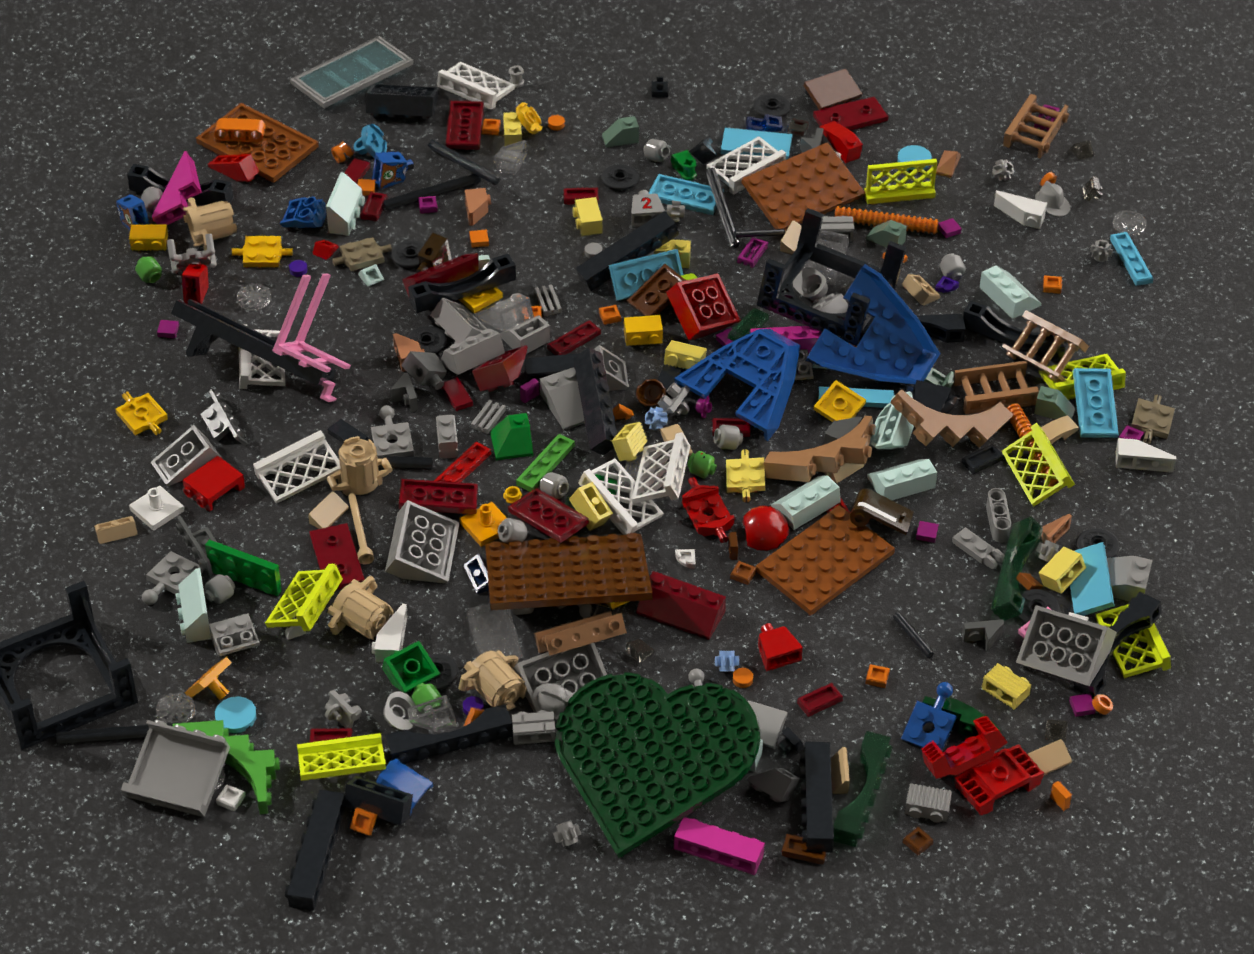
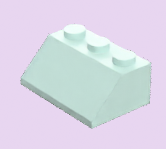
[326,172,365,236]
[980,266,1041,319]
[867,459,937,500]
[771,476,841,530]
[176,568,211,643]

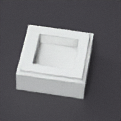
[216,785,246,812]

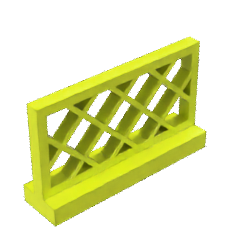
[864,159,937,204]
[1039,354,1126,400]
[1001,423,1075,506]
[265,564,343,631]
[1096,604,1171,678]
[297,733,386,781]

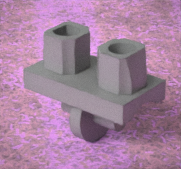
[657,383,690,416]
[325,690,362,728]

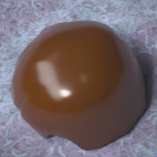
[636,379,666,407]

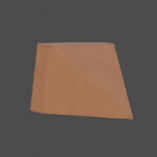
[936,151,961,178]
[1039,514,1072,544]

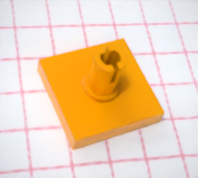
[460,502,506,547]
[185,657,232,700]

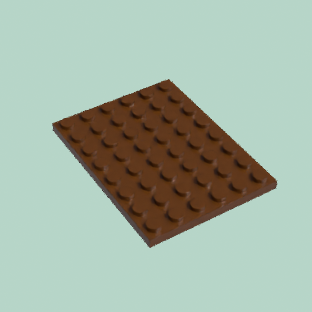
[485,533,653,610]

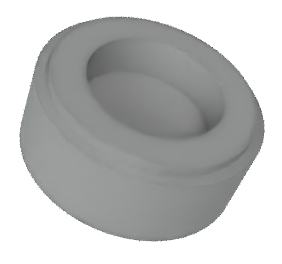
[585,243,602,258]

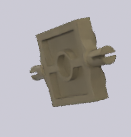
[332,238,392,271]
[1131,395,1175,444]

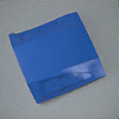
[280,197,326,228]
[376,759,433,815]

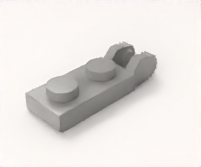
[952,527,1005,569]

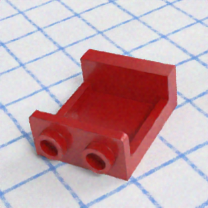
[183,456,245,512]

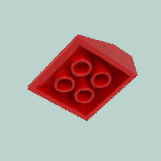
[666,274,741,340]

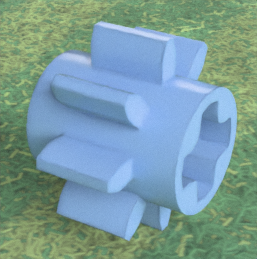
[645,407,668,430]
[715,651,739,671]

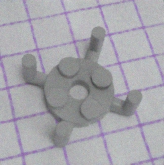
[167,234,217,274]

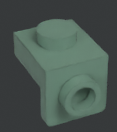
[924,367,954,388]

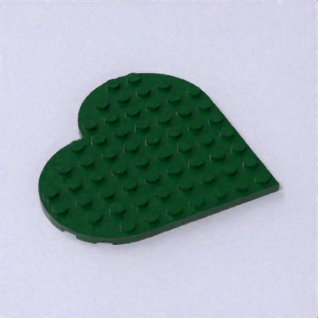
[555,672,761,858]

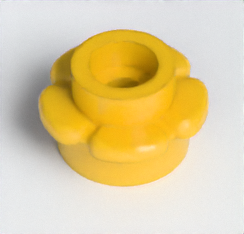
[503,486,522,504]

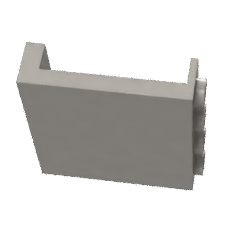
[121,720,230,817]

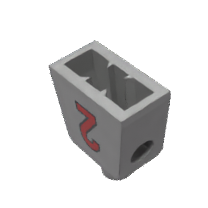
[631,190,665,227]

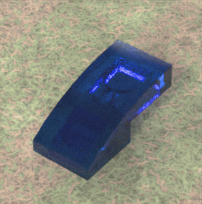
[746,114,783,132]

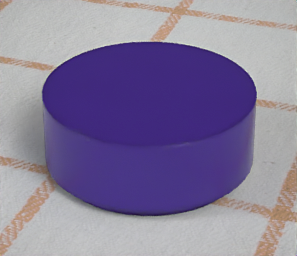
[289,260,308,277]
[463,696,484,716]

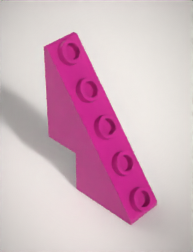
[152,151,202,225]

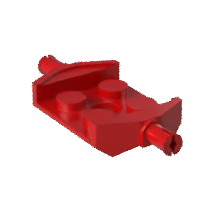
[682,477,735,543]

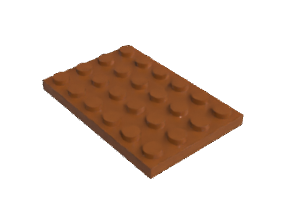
[196,103,319,183]
[741,142,865,231]
[755,505,895,615]

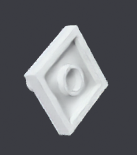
[129,486,184,531]

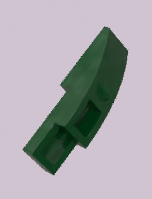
[922,696,1001,737]

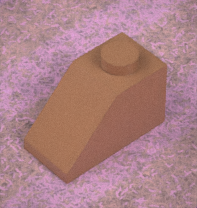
[465,188,491,226]
[393,333,425,372]

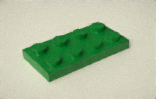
[205,540,282,596]

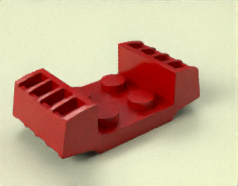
[921,716,1008,779]
[954,744,1045,816]

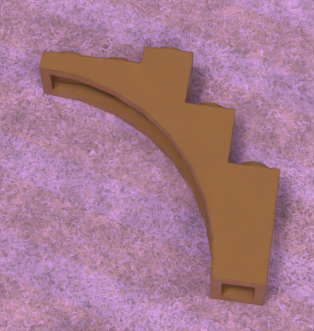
[890,390,1013,448]
[764,416,876,482]

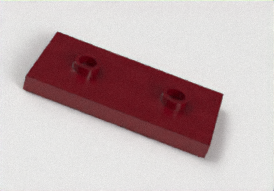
[813,96,888,130]
[445,101,484,150]
[399,479,478,514]
[508,488,589,543]
[309,523,365,590]

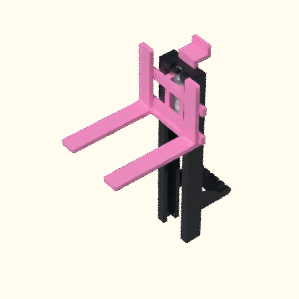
[171,273,351,402]

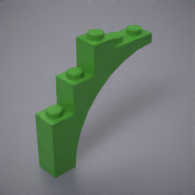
[173,720,280,814]

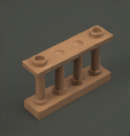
[1003,94,1069,158]
[1002,310,1089,383]
[953,361,1039,415]
[534,611,627,655]

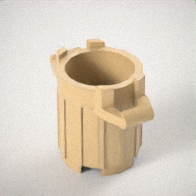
[183,197,237,251]
[327,436,393,496]
[328,576,394,640]
[459,650,527,711]

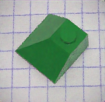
[490,413,533,460]
[382,641,440,693]

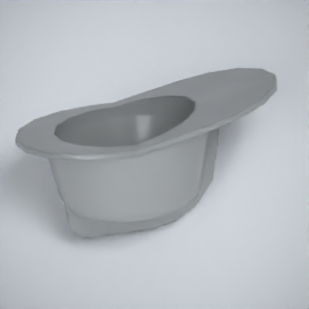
[1035,181,1070,217]
[793,267,828,301]
[532,683,574,720]
[383,692,417,730]

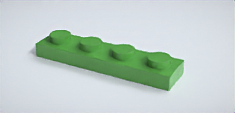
[516,434,575,492]

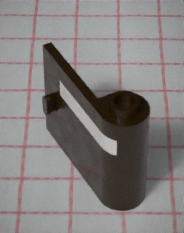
[850,489,914,535]

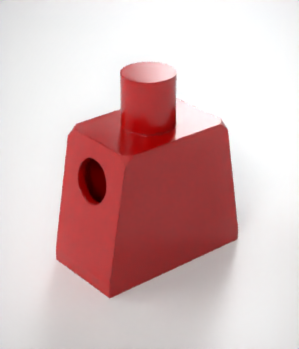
[182,263,209,304]
[758,623,803,671]

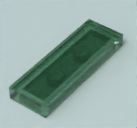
[727,308,770,341]

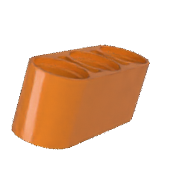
[214,118,266,142]

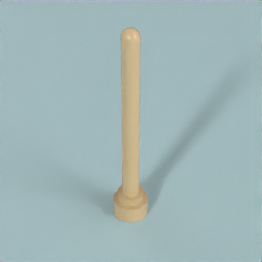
[348,493,374,565]

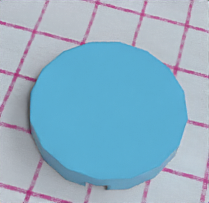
[897,145,932,172]
[215,696,257,733]

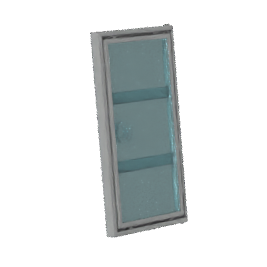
[290,36,413,108]

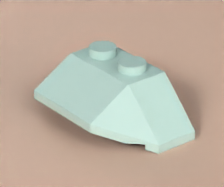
[869,391,914,449]

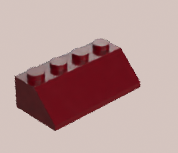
[402,253,479,297]
[636,571,726,640]

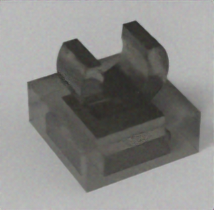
[1083,176,1103,201]

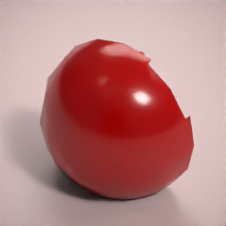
[742,506,789,551]

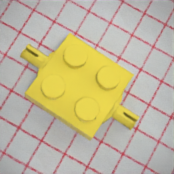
[726,449,765,502]

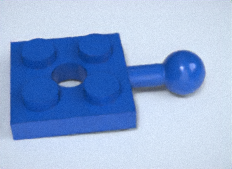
[901,682,956,751]

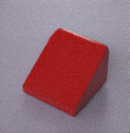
[313,240,339,260]

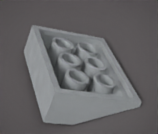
[385,500,459,583]
[1016,605,1117,686]
[513,643,607,713]

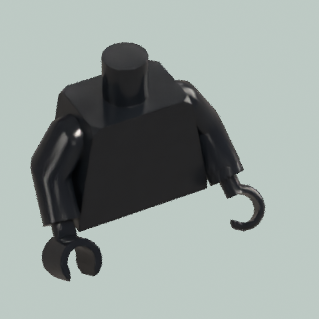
[905,380,962,414]

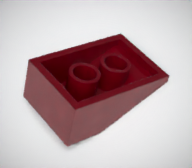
[472,345,528,392]

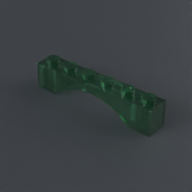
[991,516,1043,621]
[833,731,893,847]

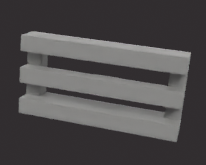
[535,284,562,316]
[471,400,506,434]

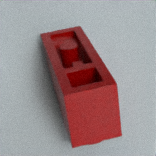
[820,121,863,163]
[207,154,259,182]

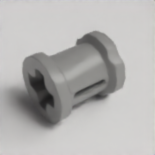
[509,66,524,88]

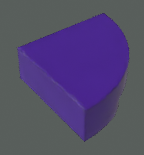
[935,276,959,293]

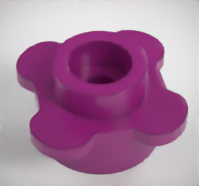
[696,396,712,418]

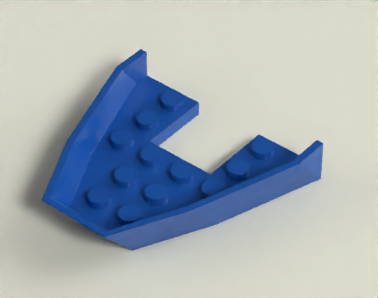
[805,264,940,384]
[674,329,800,441]

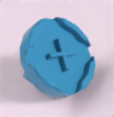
[354,124,387,158]

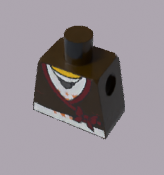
[416,233,452,273]

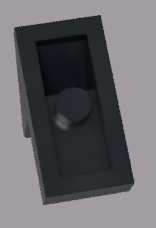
[689,136,717,164]

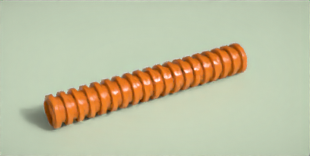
[835,206,938,235]
[1007,403,1059,487]

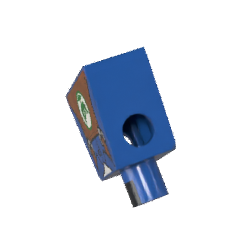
[372,152,414,189]
[116,194,150,230]

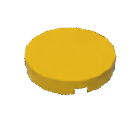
[516,102,542,134]

